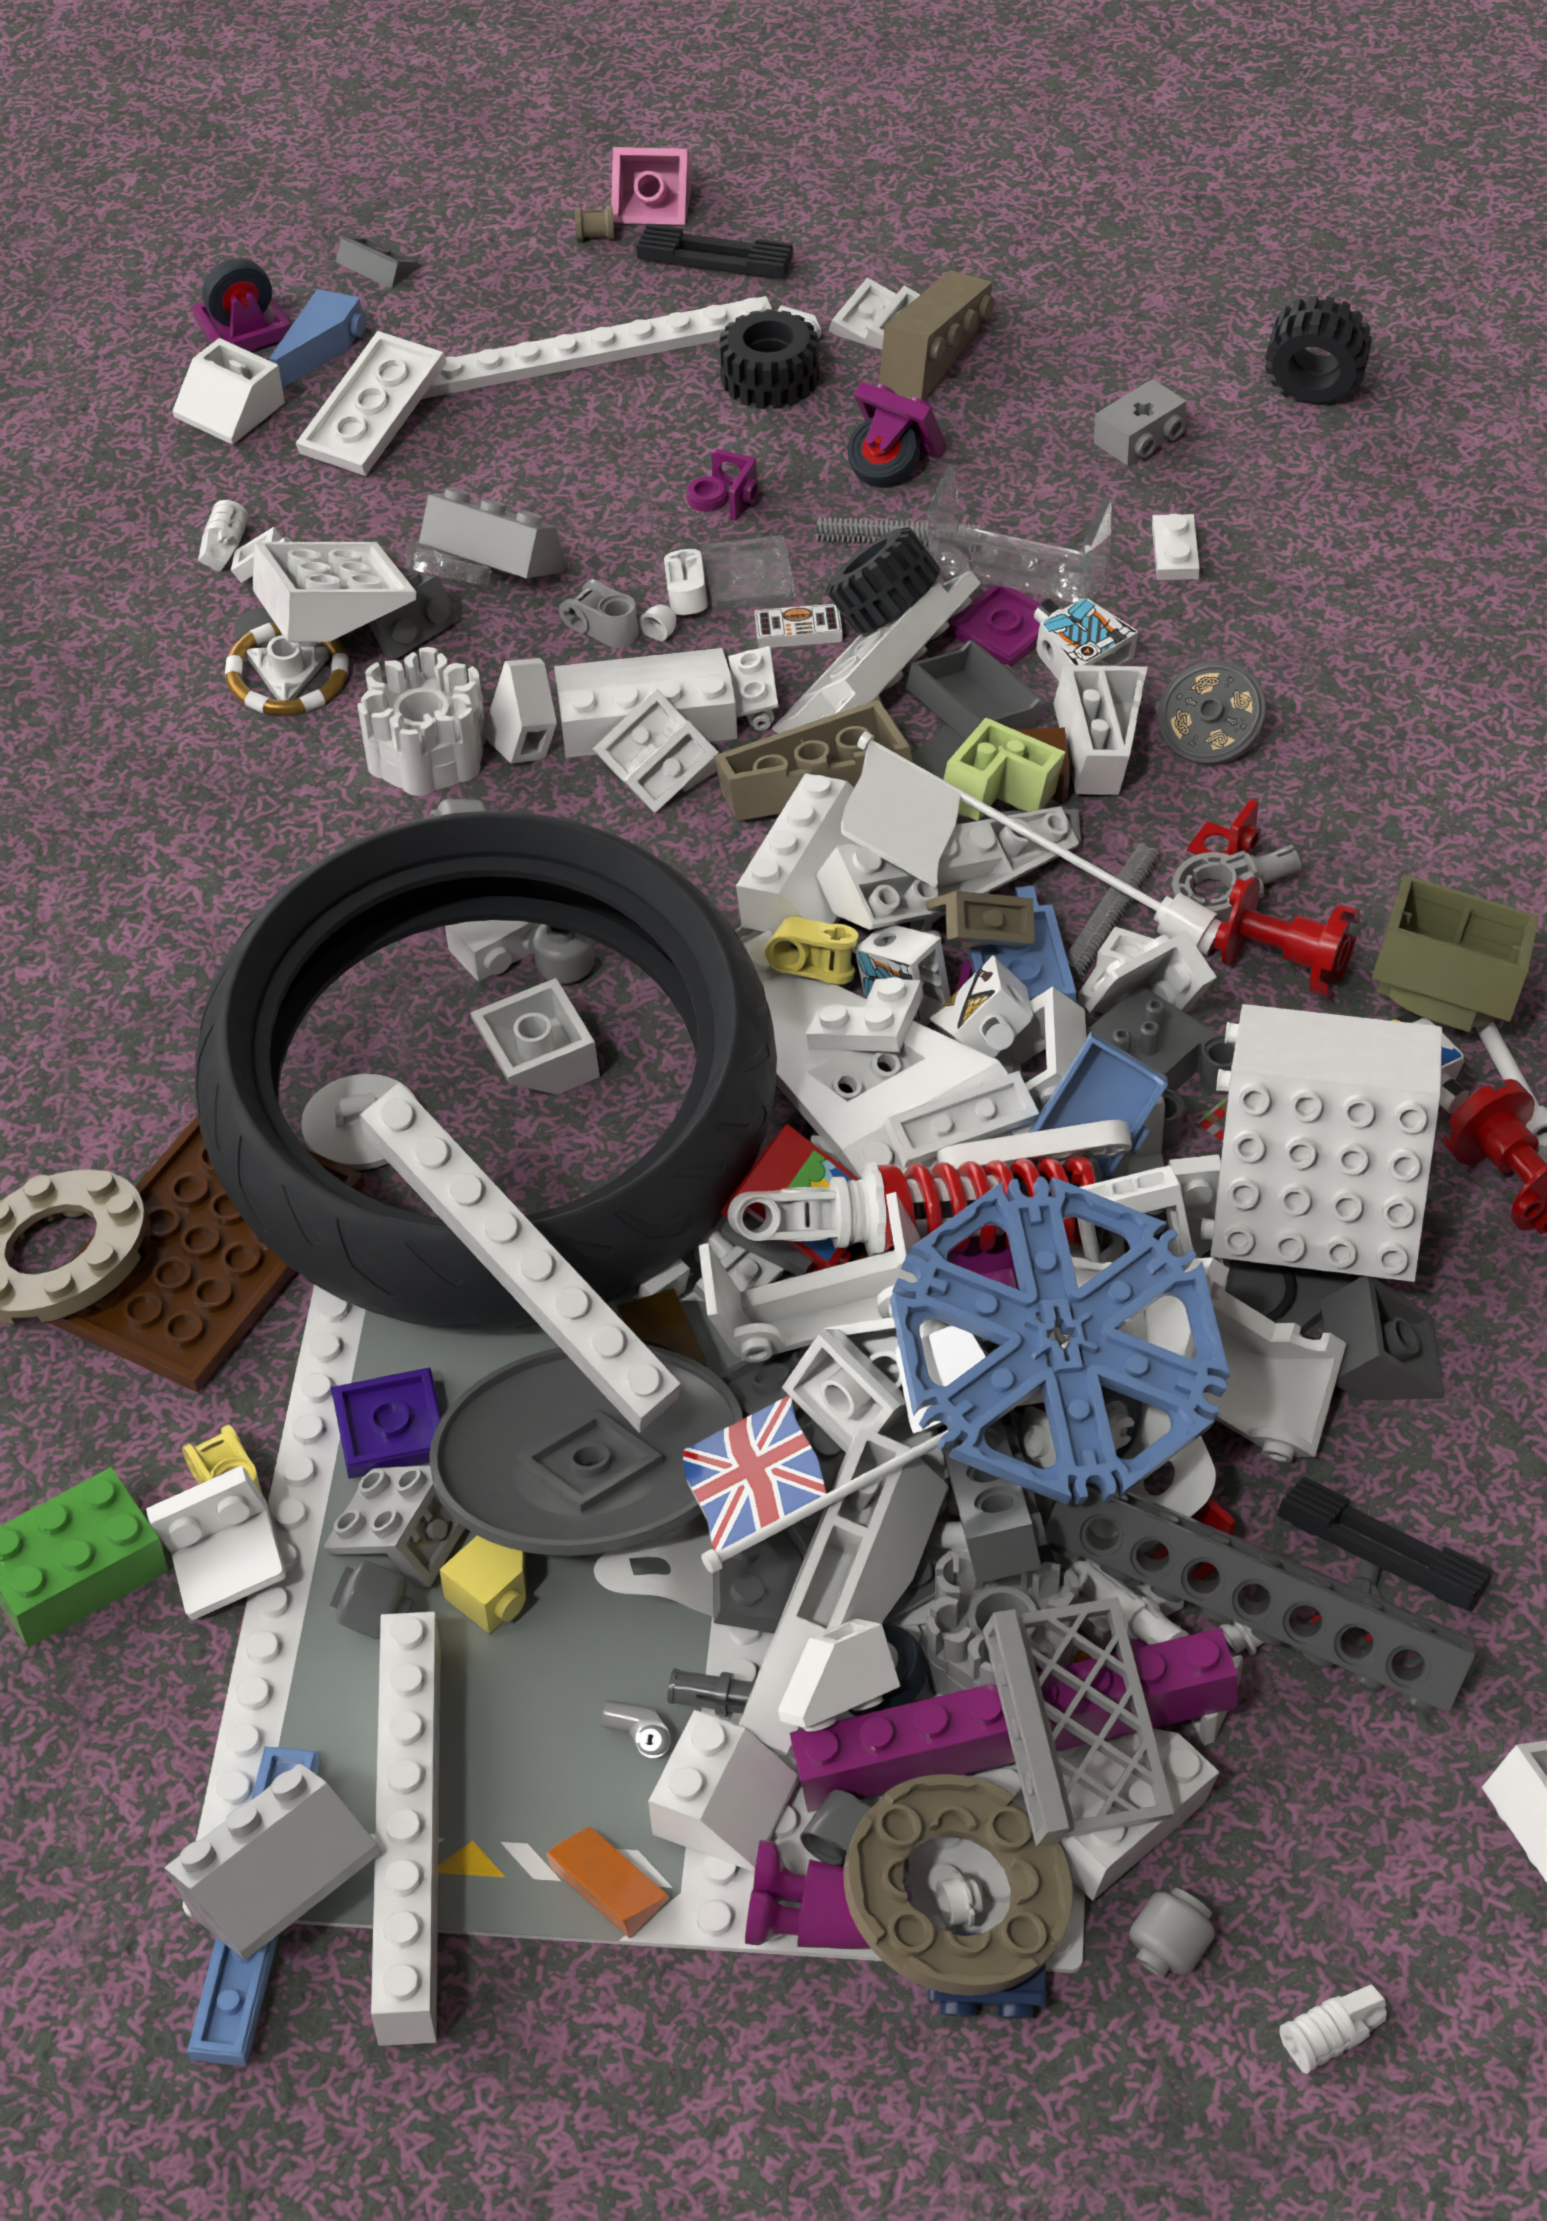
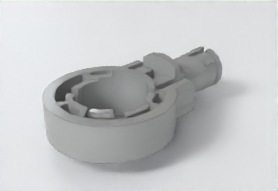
[1172,844,1302,923]

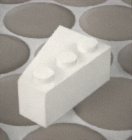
[1053,665,1147,795]

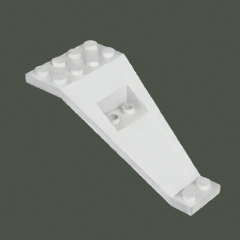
[743,930,1037,1180]

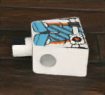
[1034,599,1138,680]
[851,925,951,1027]

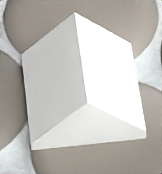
[782,1329,907,1452]

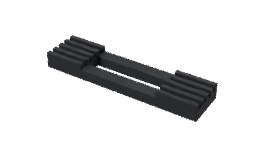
[636,224,793,279]
[1277,1476,1493,1611]

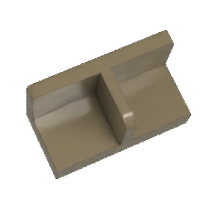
[926,891,1035,949]

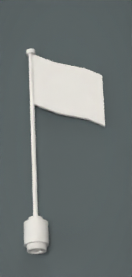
[841,731,1222,956]

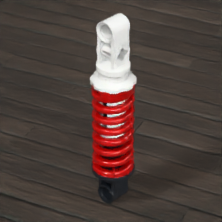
[728,1153,1168,1257]

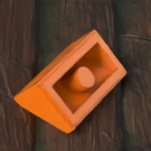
[546,1826,669,1939]

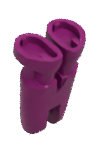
[745,1840,912,1949]

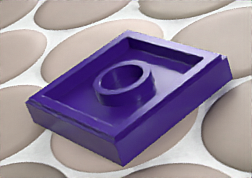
[331,1367,442,1479]

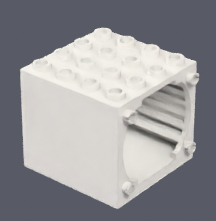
[1200,1004,1442,1282]

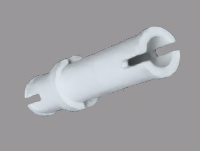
[1059,1556,1189,1645]

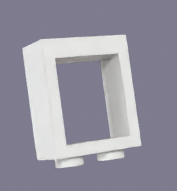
[994,986,1086,1114]
[1077,1165,1193,1263]

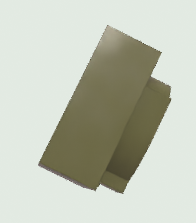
[1372,874,1539,1032]

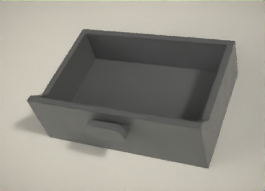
[906,639,1043,740]

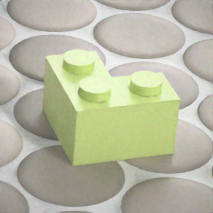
[944,718,1065,821]

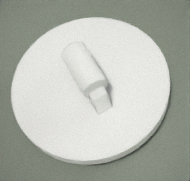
[301,1074,416,1170]

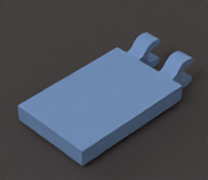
[967,885,1076,1003]

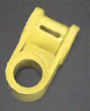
[765,916,859,985]
[182,1424,263,1495]

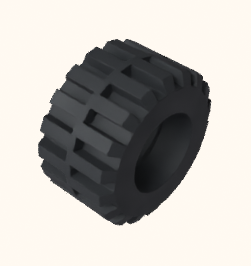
[1265,296,1372,406]
[719,309,819,409]
[826,527,941,634]

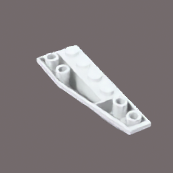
[816,806,1079,930]
[738,1426,948,1756]

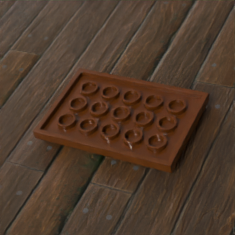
[37,1114,365,1393]

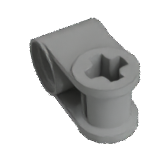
[559,579,639,648]

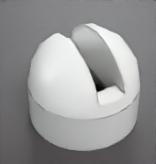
[639,604,676,642]

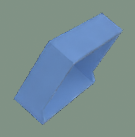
[1028,1031,1168,1176]

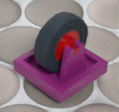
[192,258,291,351]
[847,381,948,488]

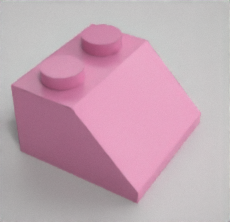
[611,147,692,225]

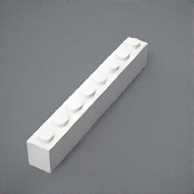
[360,1082,681,1433]
[371,1611,441,2046]

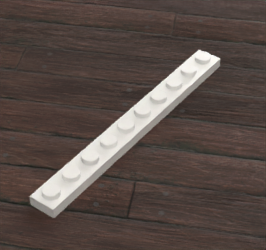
[421,296,772,399]

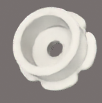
[1219,1620,1264,1655]
[936,1871,983,1927]

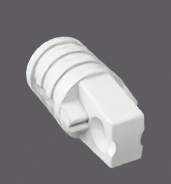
[198,500,249,572]
[1280,1985,1387,2074]

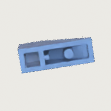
[269,289,366,388]

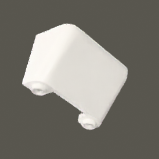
[1145,1258,1347,1463]

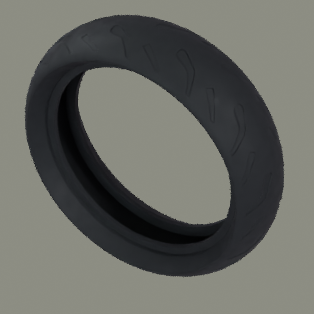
[195,811,777,1331]

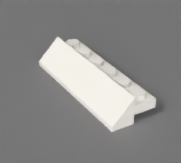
[772,570,980,733]

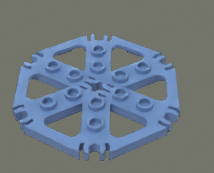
[890,1177,1230,1505]

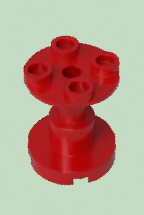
[1214,877,1360,999]
[1443,1079,1547,1235]

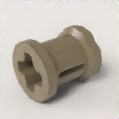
[575,205,615,242]

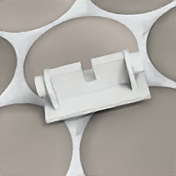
[728,646,779,731]

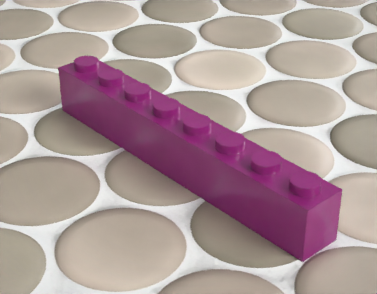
[789,1628,1238,1813]

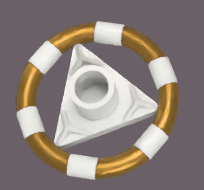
[225,622,349,716]

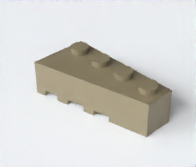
[879,270,995,401]
[714,699,913,821]

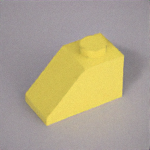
[439,1535,526,1634]

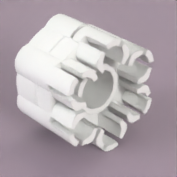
[358,647,487,796]

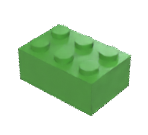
[0,1467,169,1648]

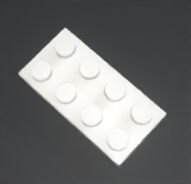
[296,331,447,476]

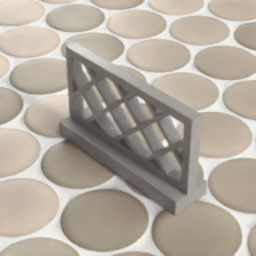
[983,1597,1175,1847]

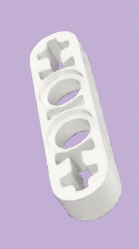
[936,1120,1132,1170]

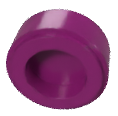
[686,476,727,512]

